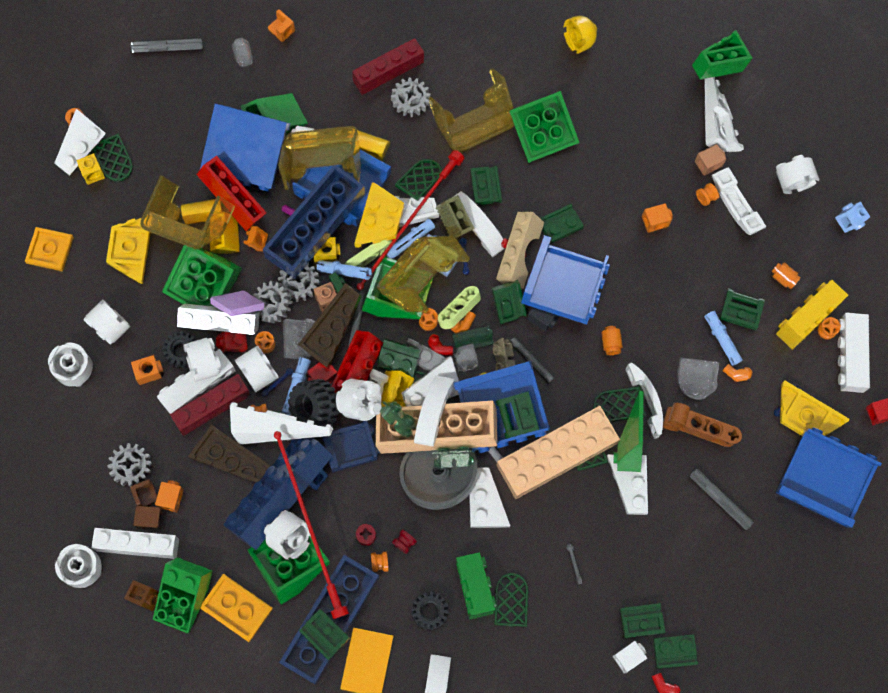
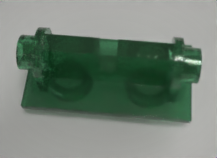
[452,326,494,352]
[380,401,417,438]
[433,447,475,469]

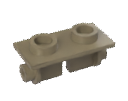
[493,338,515,371]

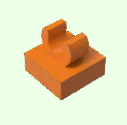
[243,226,268,251]

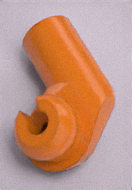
[451,311,476,333]
[722,364,752,382]

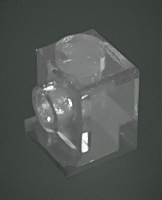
[453,344,478,373]

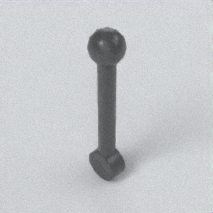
[566,544,582,585]

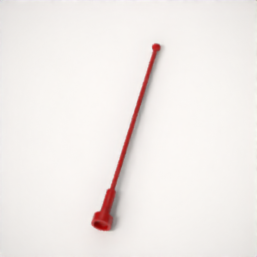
[356,150,465,290]
[274,431,349,619]

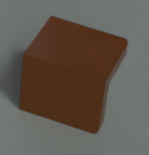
[130,479,158,507]
[133,506,163,530]

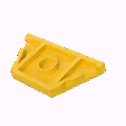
[355,182,405,248]
[106,213,153,284]
[780,380,850,436]

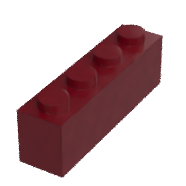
[352,38,424,95]
[170,374,251,436]

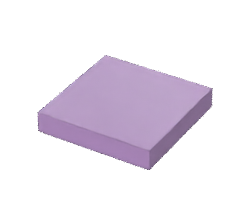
[211,291,264,317]

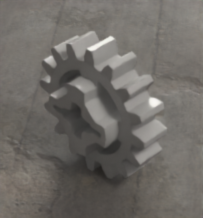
[391,78,431,117]
[278,263,319,302]
[253,281,293,323]
[107,443,152,487]

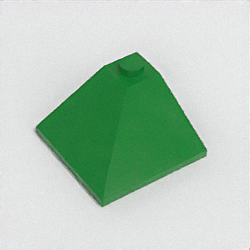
[509,91,579,163]
[162,242,242,307]
[362,257,434,319]
[613,391,643,472]
[248,536,330,605]

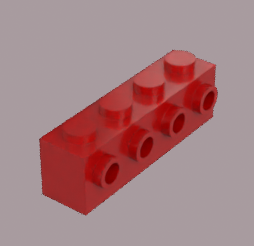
[196,156,266,232]
[331,330,383,394]

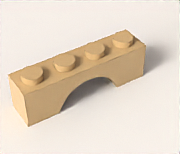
[496,212,544,290]

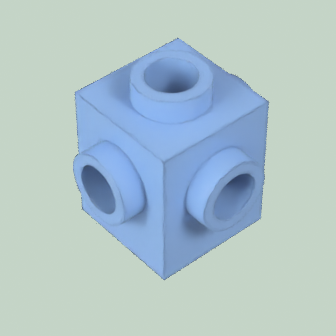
[835,202,870,233]

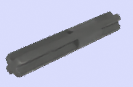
[131,38,203,53]
[690,469,753,530]

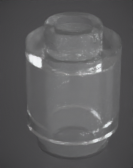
[231,38,253,67]

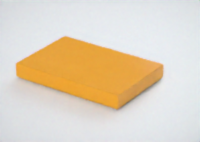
[200,574,273,642]
[340,628,393,693]

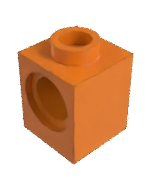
[642,203,673,233]
[131,355,163,385]
[155,480,184,513]

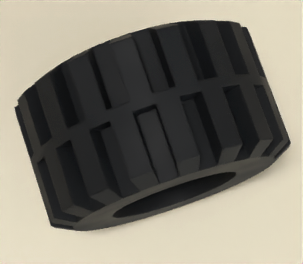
[288,379,339,426]

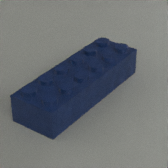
[263,165,365,279]
[223,438,333,550]
[279,555,379,685]

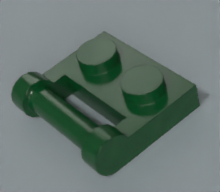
[720,288,765,330]
[495,391,540,439]

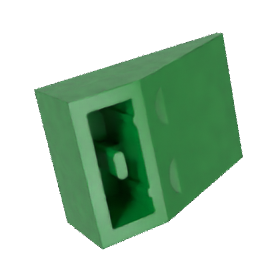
[240,93,308,134]
[153,557,212,633]

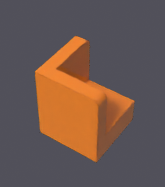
[268,9,295,42]

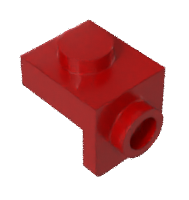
[216,331,247,353]

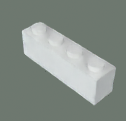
[177,304,259,334]
[838,313,870,393]
[157,349,236,414]
[91,528,179,559]

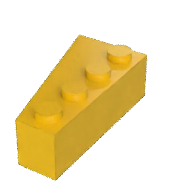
[776,280,848,350]

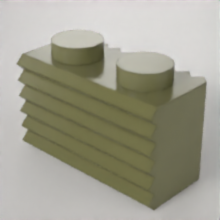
[436,195,475,240]

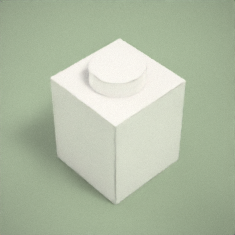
[612,641,647,673]

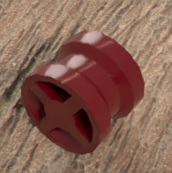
[356,524,376,546]
[392,529,417,554]

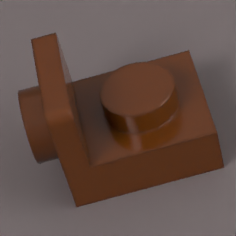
[124,580,159,611]

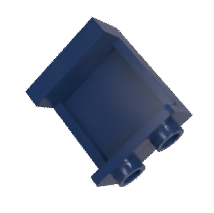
[322,421,380,473]

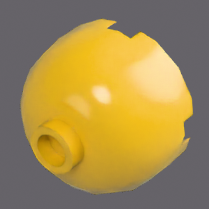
[564,16,597,53]

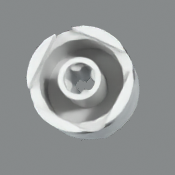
[776,155,819,194]
[83,299,131,345]
[183,338,221,382]
[48,343,93,387]
[235,346,279,392]
[336,379,382,421]
[264,510,311,560]
[55,544,102,588]

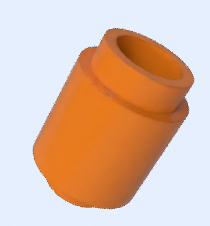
[771,262,801,289]
[601,326,623,355]

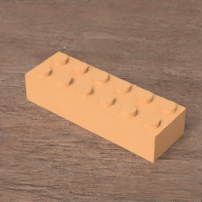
[376,401,497,454]
[496,406,620,499]

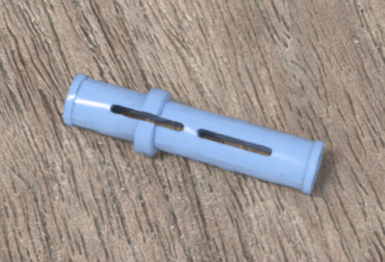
[386,218,435,259]
[317,260,372,280]
[704,311,743,366]
[281,357,311,416]

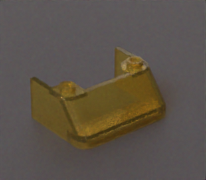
[428,68,514,152]
[278,126,361,190]
[140,175,235,249]
[377,236,470,312]

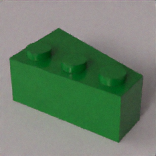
[692,30,753,80]
[456,552,496,620]

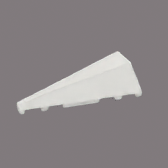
[705,77,744,152]
[230,403,333,444]

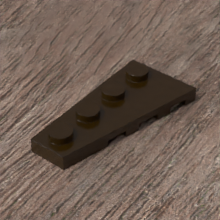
[298,283,362,369]
[188,425,270,483]

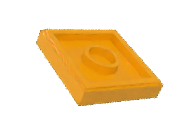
[25,227,74,271]

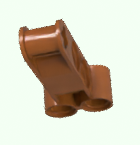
[663,403,742,447]

